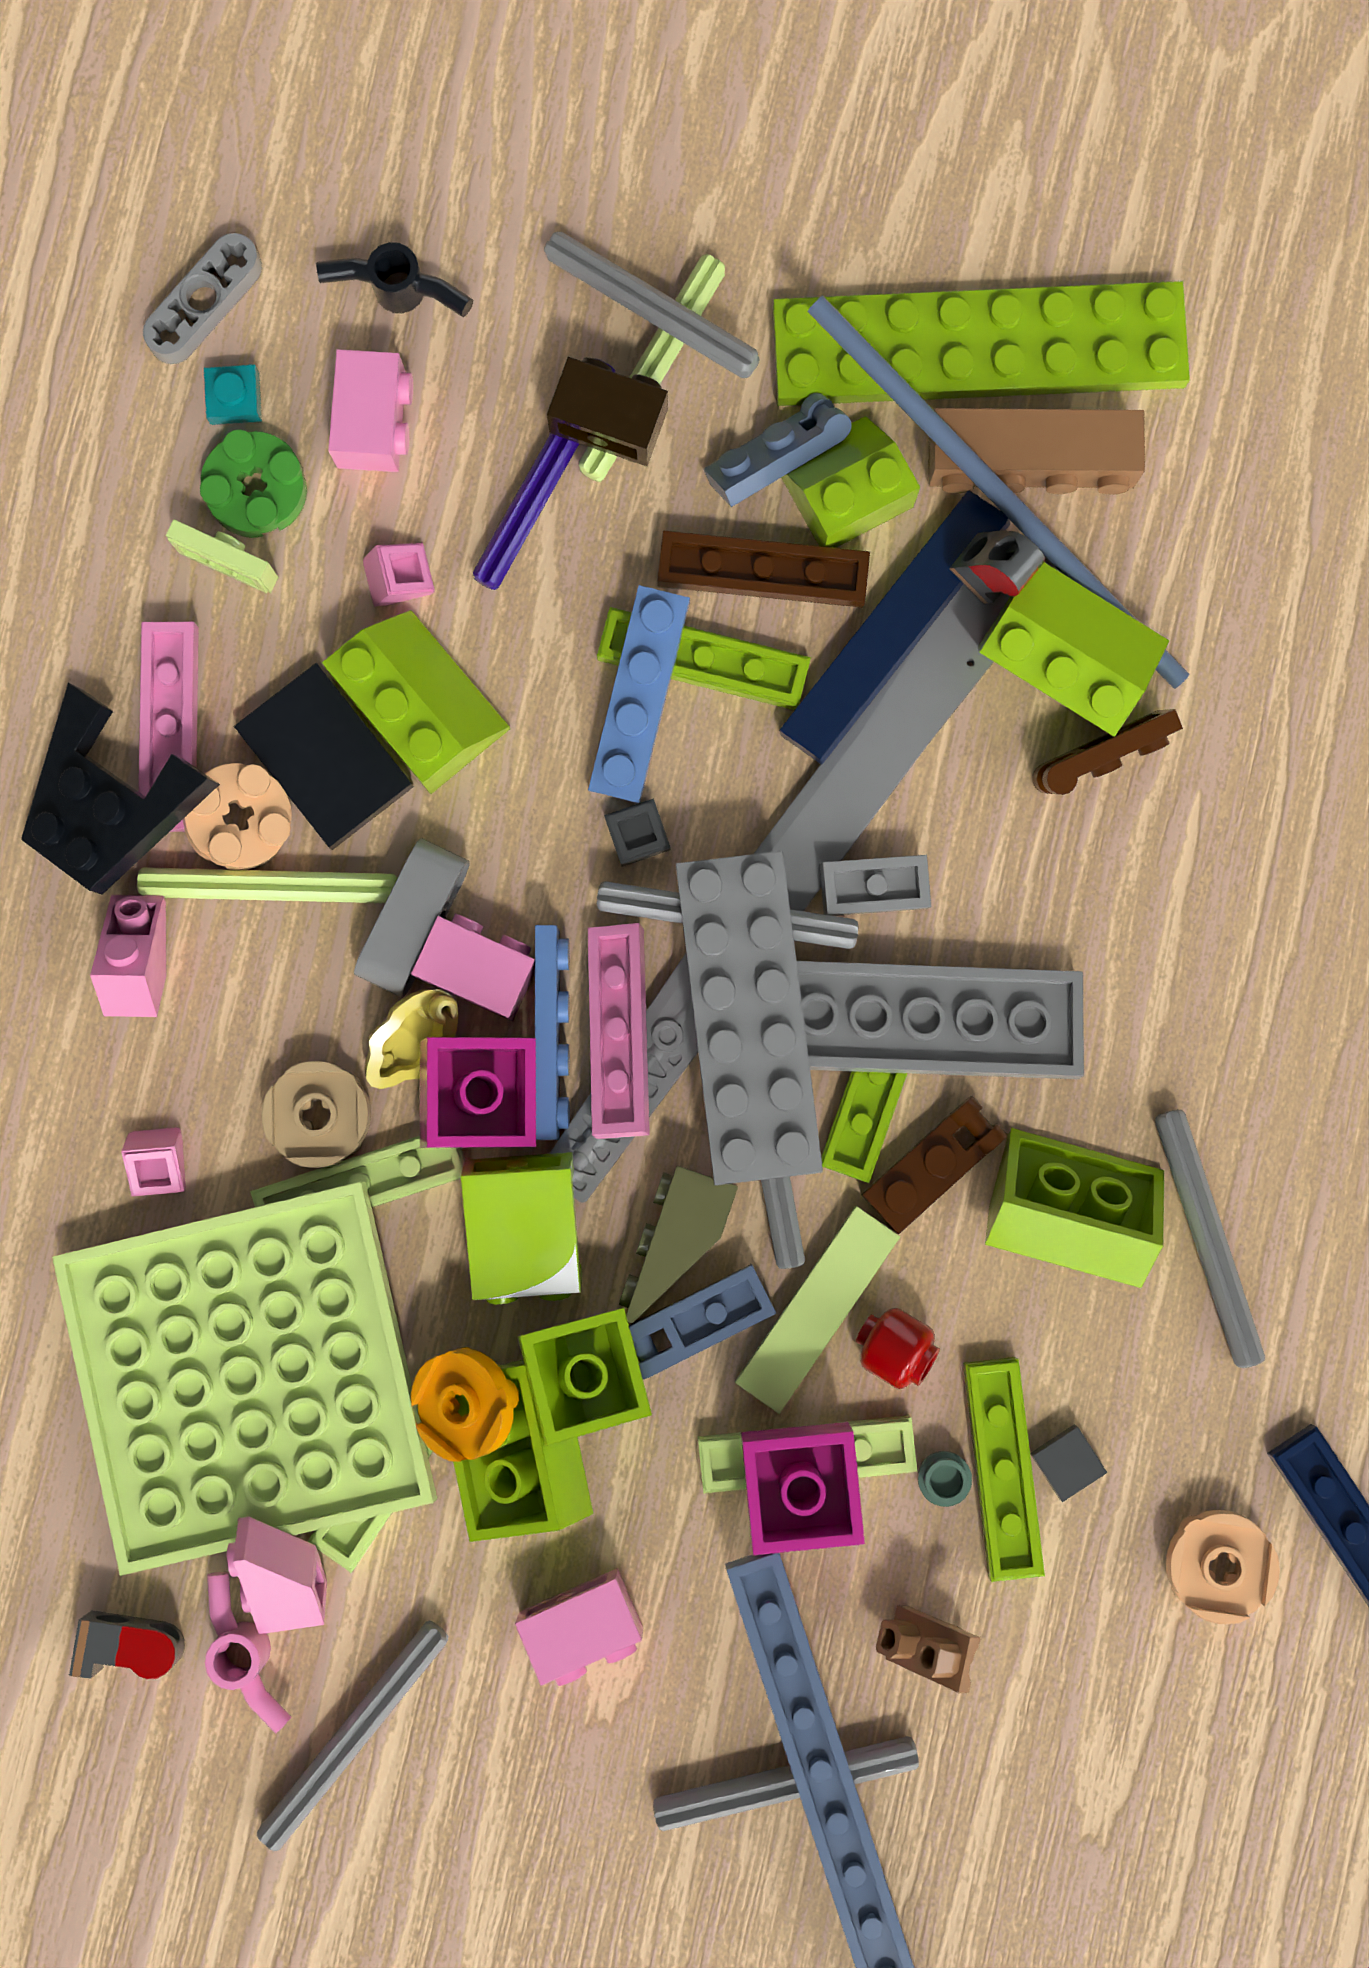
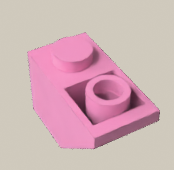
[90,895,166,1017]
[227,1517,327,1634]

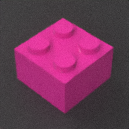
[420,1037,536,1148]
[741,1422,865,1555]

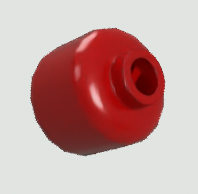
[856,1308,940,1389]

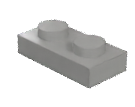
[820,855,931,916]

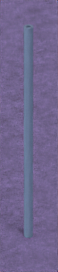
[807,295,1190,689]

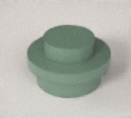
[917,1451,972,1507]

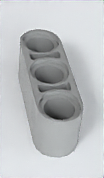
[354,838,470,998]

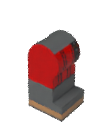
[949,530,1045,604]
[69,1611,185,1679]

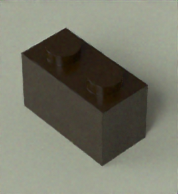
[547,356,668,467]

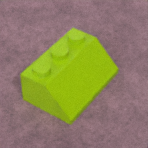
[978,562,1169,737]
[322,610,510,794]
[985,1128,1165,1288]
[453,1360,594,1542]

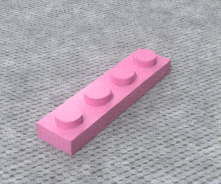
[138,622,199,832]
[588,923,650,1139]

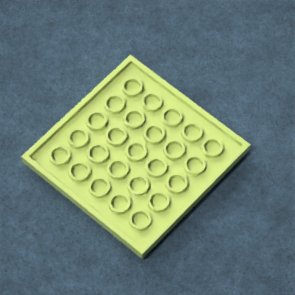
[52,1181,438,1576]

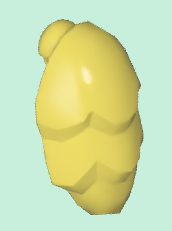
[364,989,459,1089]

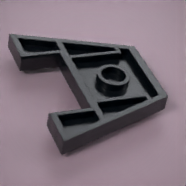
[21,683,220,895]

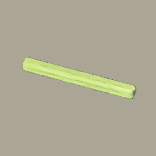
[579,254,725,482]
[137,867,398,903]

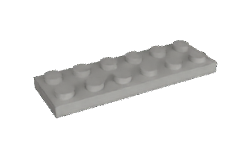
[676,851,823,1186]
[797,961,1084,1079]

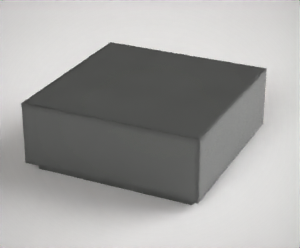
[604,798,671,867]
[1030,1424,1107,1502]

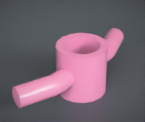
[205,1571,291,1734]

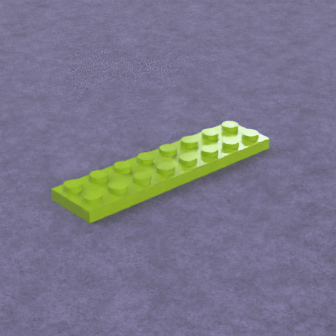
[773,281,1190,406]

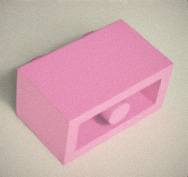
[328,349,413,472]
[411,914,535,1021]
[515,1568,643,1686]

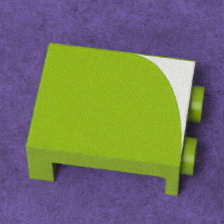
[461,1152,582,1305]

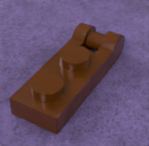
[1032,709,1183,795]
[861,1096,1008,1235]

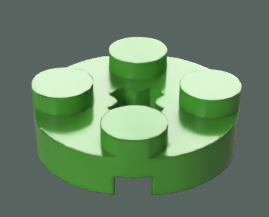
[200,429,307,538]

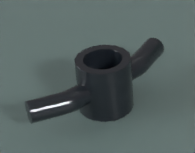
[316,242,473,317]

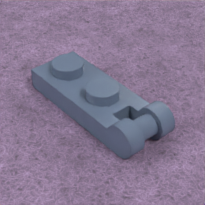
[704,393,851,507]
[629,1264,776,1380]

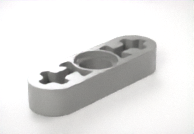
[143,233,262,364]

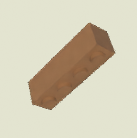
[929,408,1145,495]

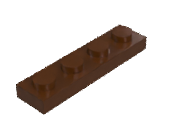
[657,530,870,608]

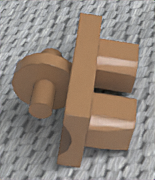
[876,1605,981,1693]

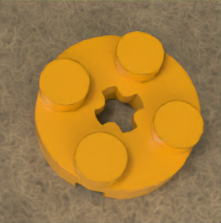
[411,1347,519,1462]

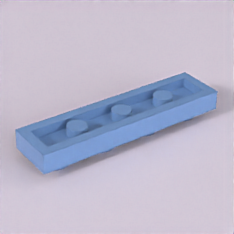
[588,585,690,803]
[535,925,570,1140]

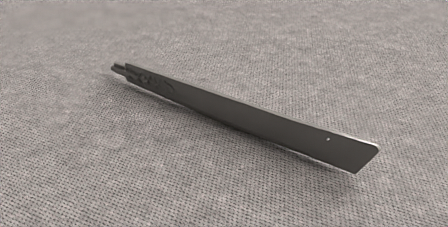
[549,584,1010,1203]

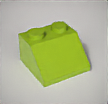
[781,416,920,548]
[518,1308,652,1446]

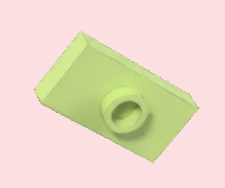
[166,519,279,593]

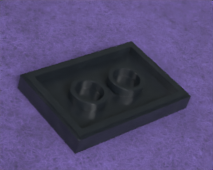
[234,663,414,850]

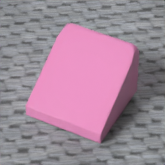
[363,543,435,606]
[121,1127,186,1197]

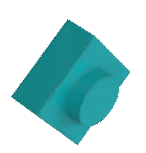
[204,365,262,425]

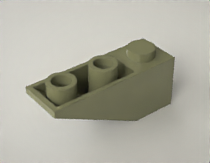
[619,1166,738,1323]

